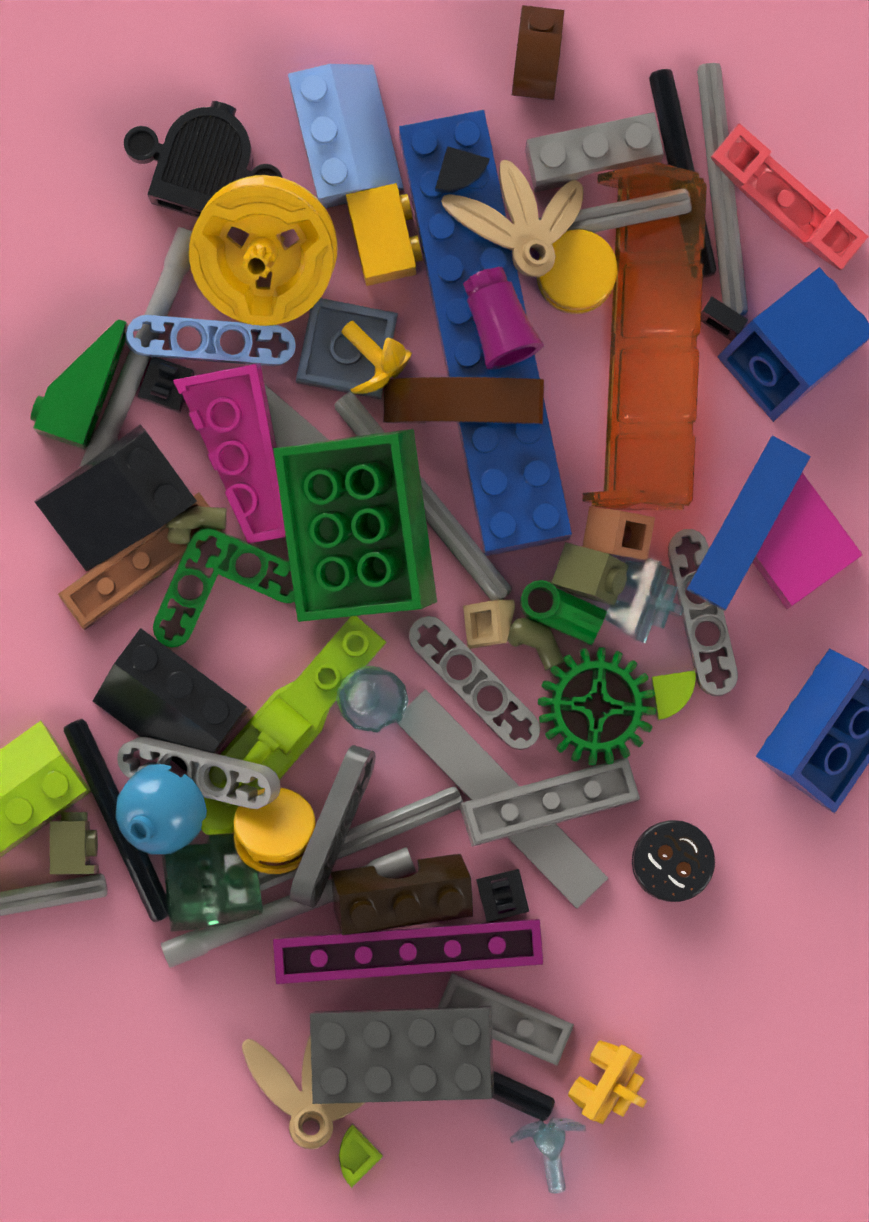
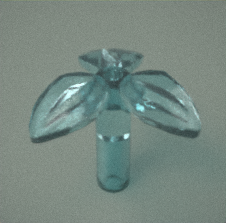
[510,1117,586,1193]

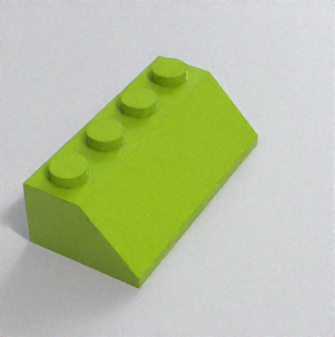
[0,721,92,858]

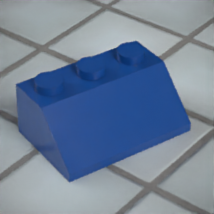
[756,648,869,814]

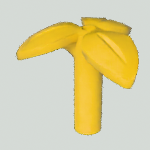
[341,321,412,394]

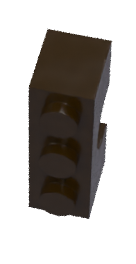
[331,854,473,935]

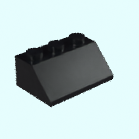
[93,628,250,771]

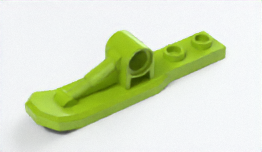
[201,616,387,835]

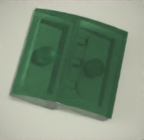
[162,834,263,931]

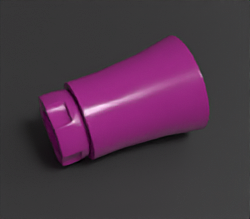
[463,267,544,370]

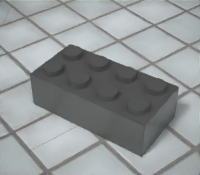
[310,1006,494,1104]

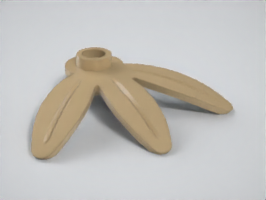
[441,160,583,277]
[242,1035,365,1150]

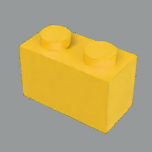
[346,183,423,286]

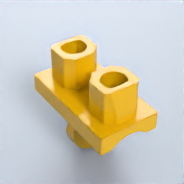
[568,1040,647,1125]

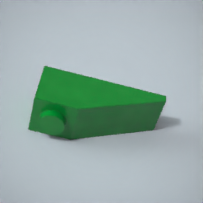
[30,319,128,450]

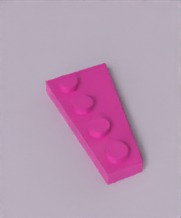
[173,363,286,544]

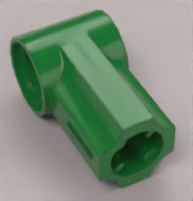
[520,580,608,646]

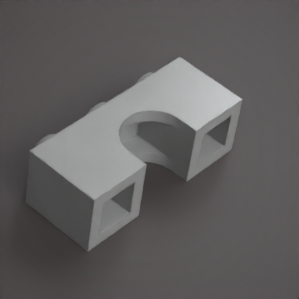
[525,112,664,193]

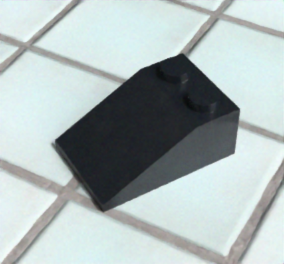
[34,424,197,572]

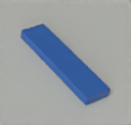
[686,435,811,611]

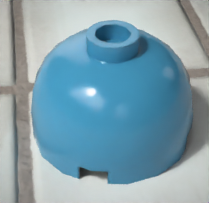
[116,764,207,855]

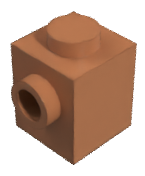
[582,506,655,560]

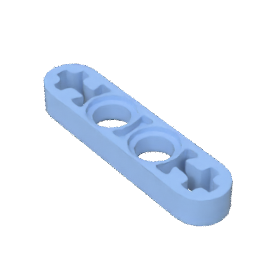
[125,315,296,366]

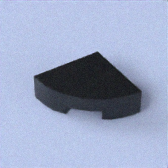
[435,146,490,193]

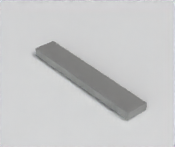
[394,689,608,909]

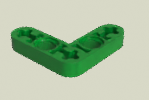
[153,528,295,648]

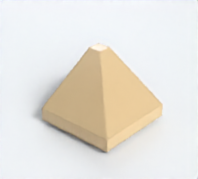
[463,600,515,649]

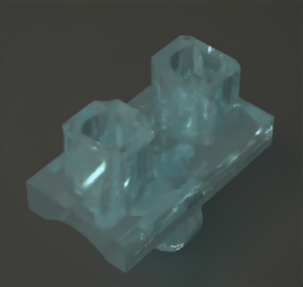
[606,558,684,643]

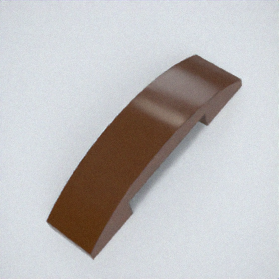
[383,377,544,424]

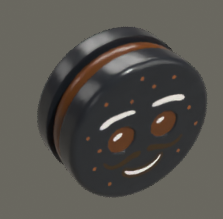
[632,820,715,902]

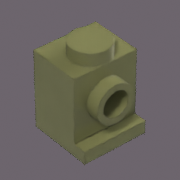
[50,812,99,874]

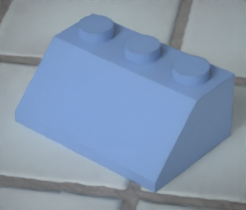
[288,64,404,209]

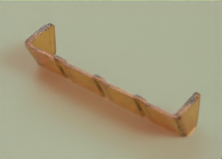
[582,162,707,510]

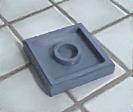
[296,298,398,399]

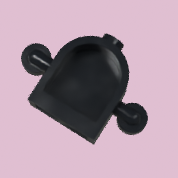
[124,101,283,228]

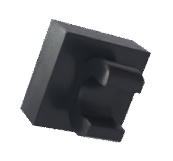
[138,357,194,413]
[476,869,529,922]

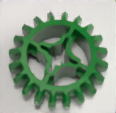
[537,647,656,766]

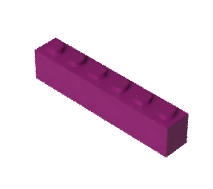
[273,919,543,984]

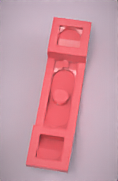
[710,123,869,270]

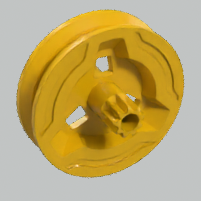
[189,175,338,326]

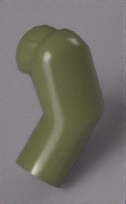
[166,506,227,544]
[507,618,564,671]

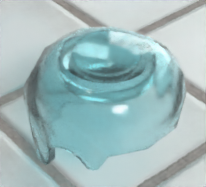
[336,666,409,733]

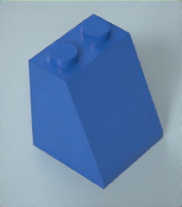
[717,267,869,422]

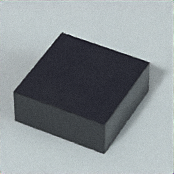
[698,296,748,341]

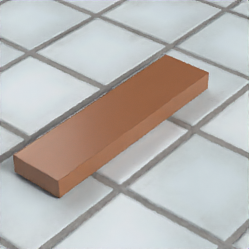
[58,492,223,630]

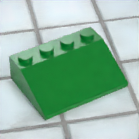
[273,429,437,622]

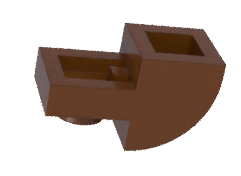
[511,5,564,100]

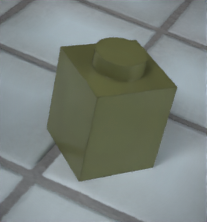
[551,542,629,606]

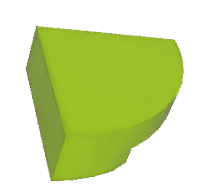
[651,670,696,720]
[339,1123,383,1188]

